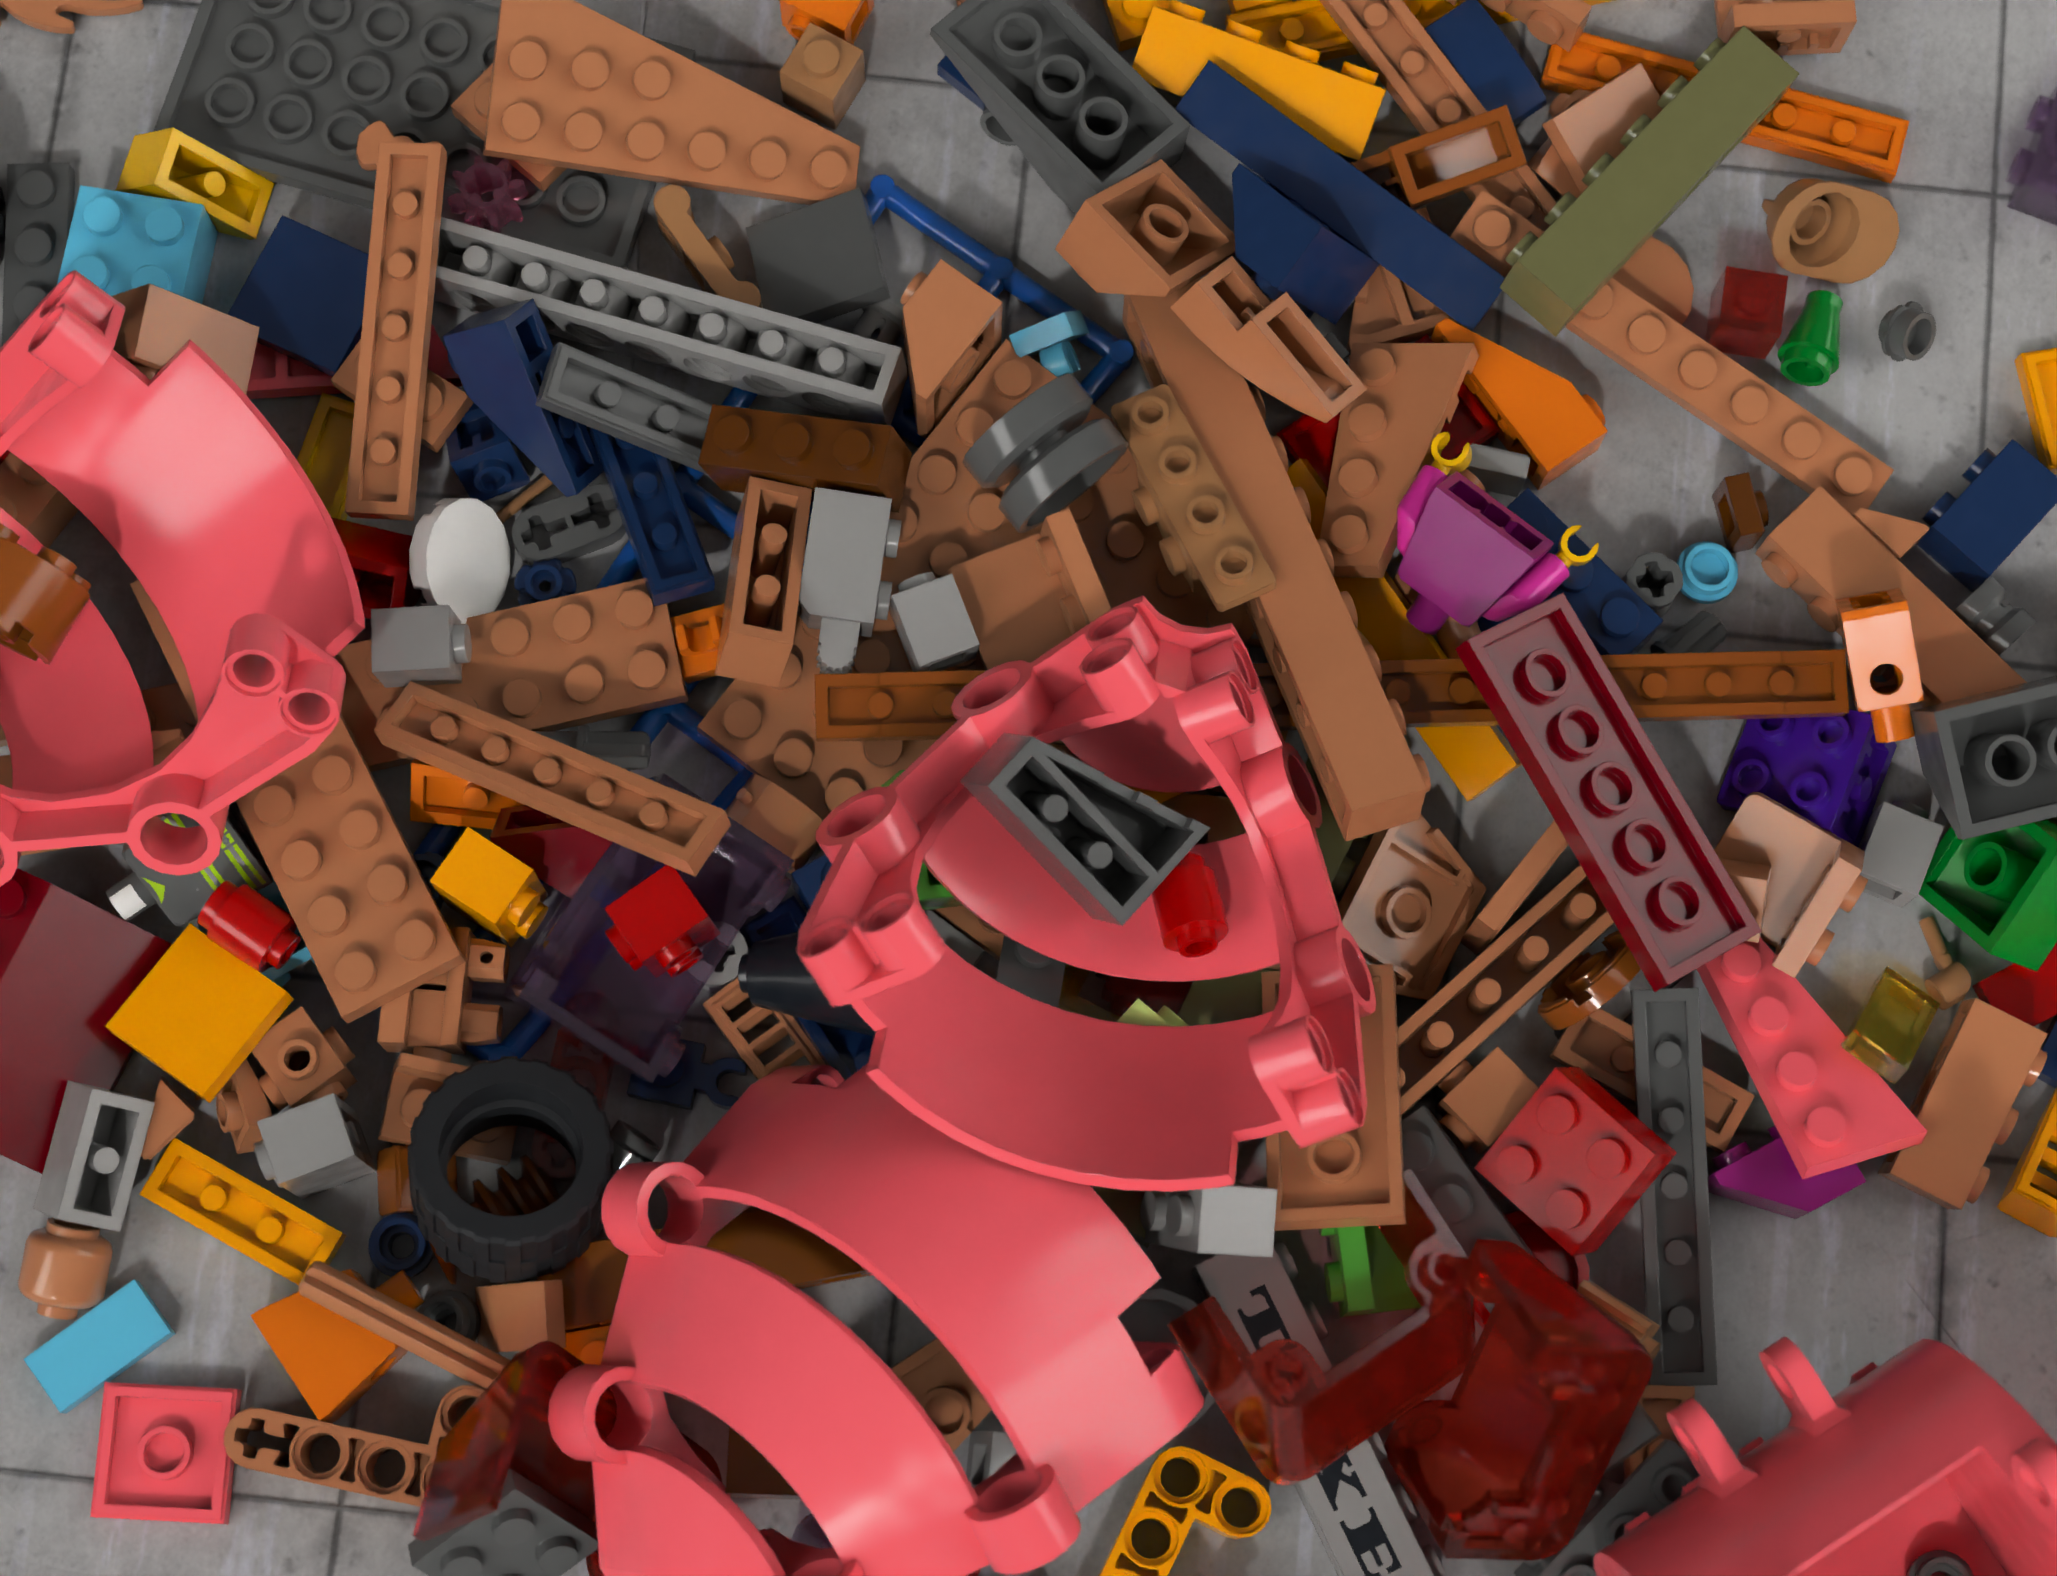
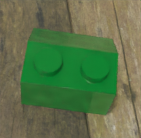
[1919,819,2057,971]

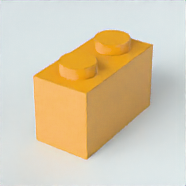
[430,827,548,948]

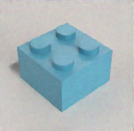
[57,185,218,304]

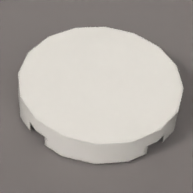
[409,498,510,624]

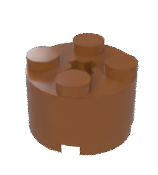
[0,523,92,664]

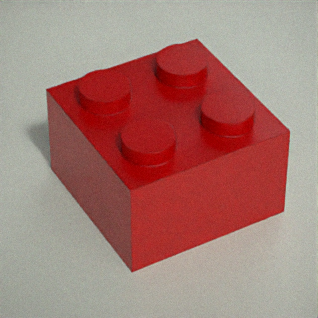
[1474,1067,1677,1256]

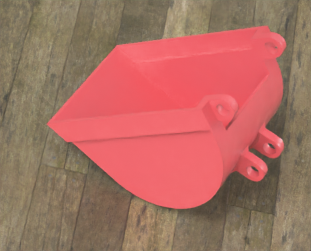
[1593,1337,2057,1576]

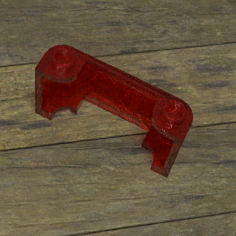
[1384,1239,1654,1561]

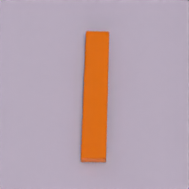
[1539,32,1909,184]

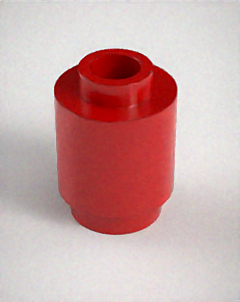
[1152,853,1229,957]
[197,880,301,973]

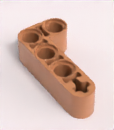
[224,1385,505,1513]

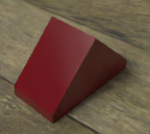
[489,805,613,898]

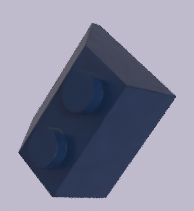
[1232,163,1379,325]

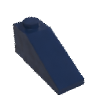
[442,298,604,497]

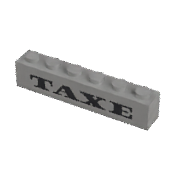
[1191,1241,1446,1576]

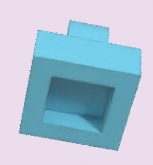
[1009,310,1089,377]

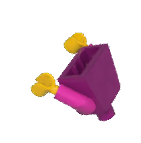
[1397,432,1599,635]

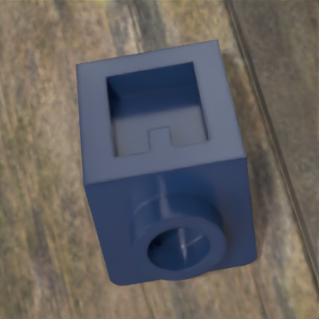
[446,402,530,502]

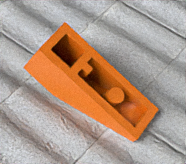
[1431,318,1608,491]

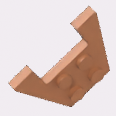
[1266,814,1487,1001]

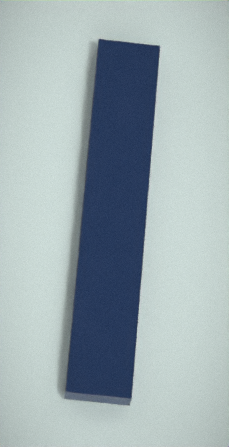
[1175,60,1505,331]

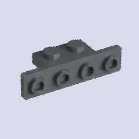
[1513,1439,1700,1576]

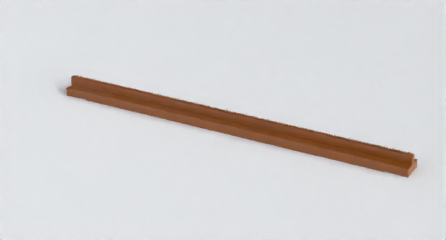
[814,649,1849,742]

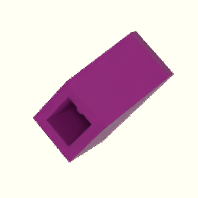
[1708,1125,1867,1219]

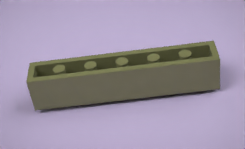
[1499,26,1800,337]

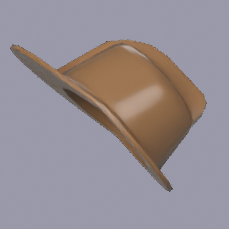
[1761,178,1900,283]

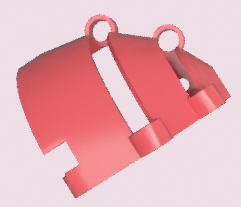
[0,270,365,887]
[797,595,1376,1192]
[548,1063,1205,1576]

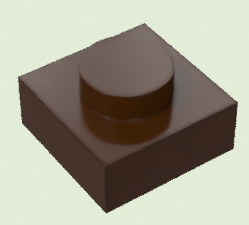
[1712,472,1769,554]

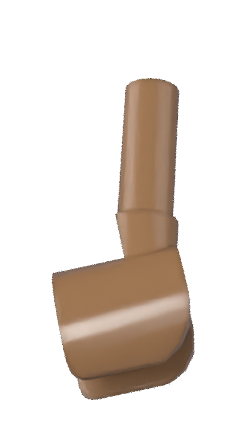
[1919,916,1971,1010]

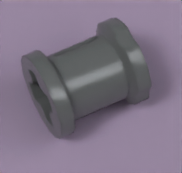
[1622,552,1683,618]

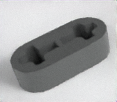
[511,484,626,565]

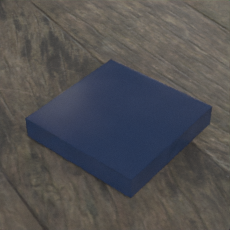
[228,215,369,377]

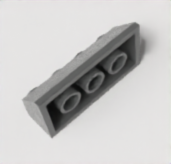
[1911,675,2057,840]

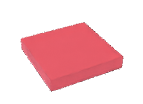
[90,1382,242,1525]

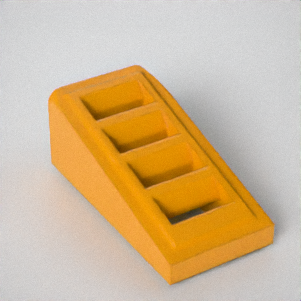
[1997,1088,2057,1237]

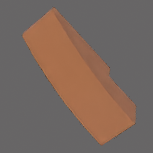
[1170,256,1367,423]

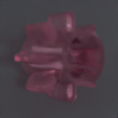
[448,155,528,234]

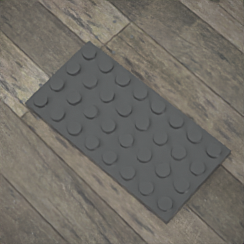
[154,0,697,269]

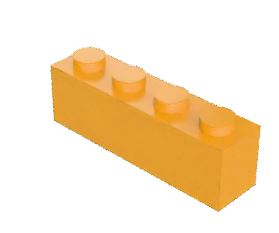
[1132,0,1387,160]

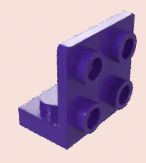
[1717,709,1897,847]

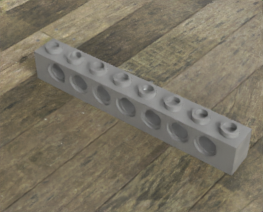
[434,217,908,426]

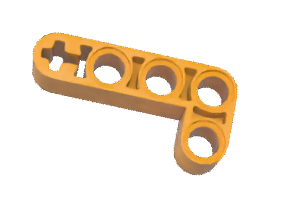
[1098,1446,1272,1576]

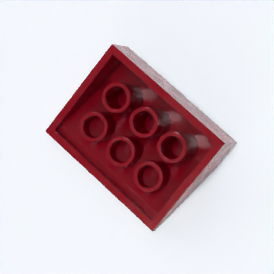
[0,868,172,1174]

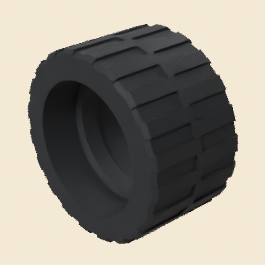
[408,1056,614,1283]

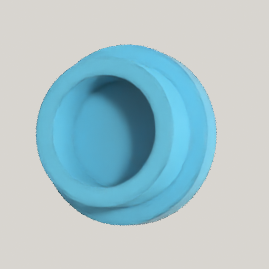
[1676,541,1738,604]

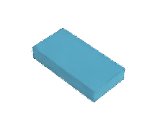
[23,1279,176,1414]

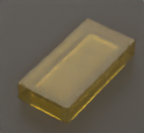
[1840,966,1941,1084]

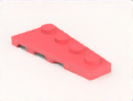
[1697,937,1928,1180]

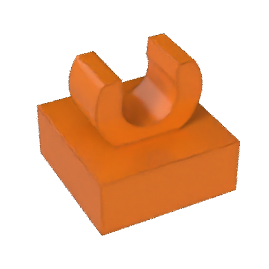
[671,603,724,683]

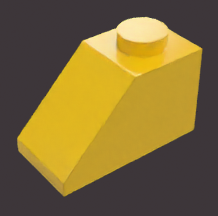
[115,127,274,240]

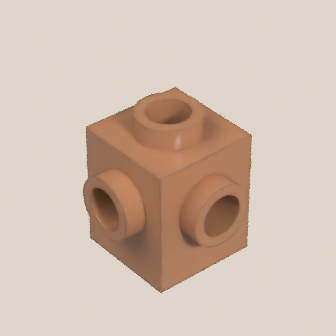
[252,1006,358,1111]

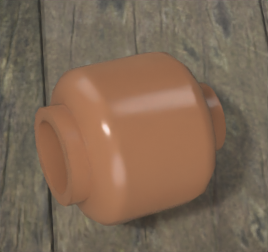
[18,1218,113,1320]

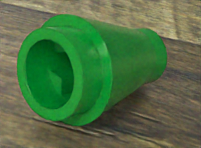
[1778,290,1843,386]

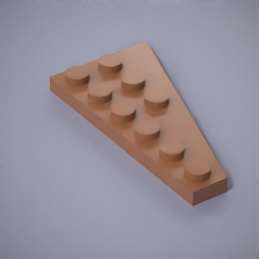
[483,0,860,205]

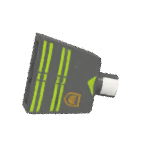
[106,808,273,926]

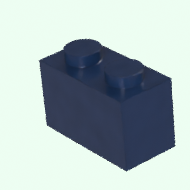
[1917,439,2057,593]

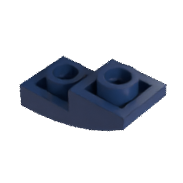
[1424,0,1547,126]

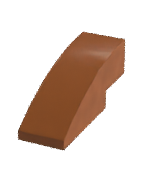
[1350,105,1527,209]

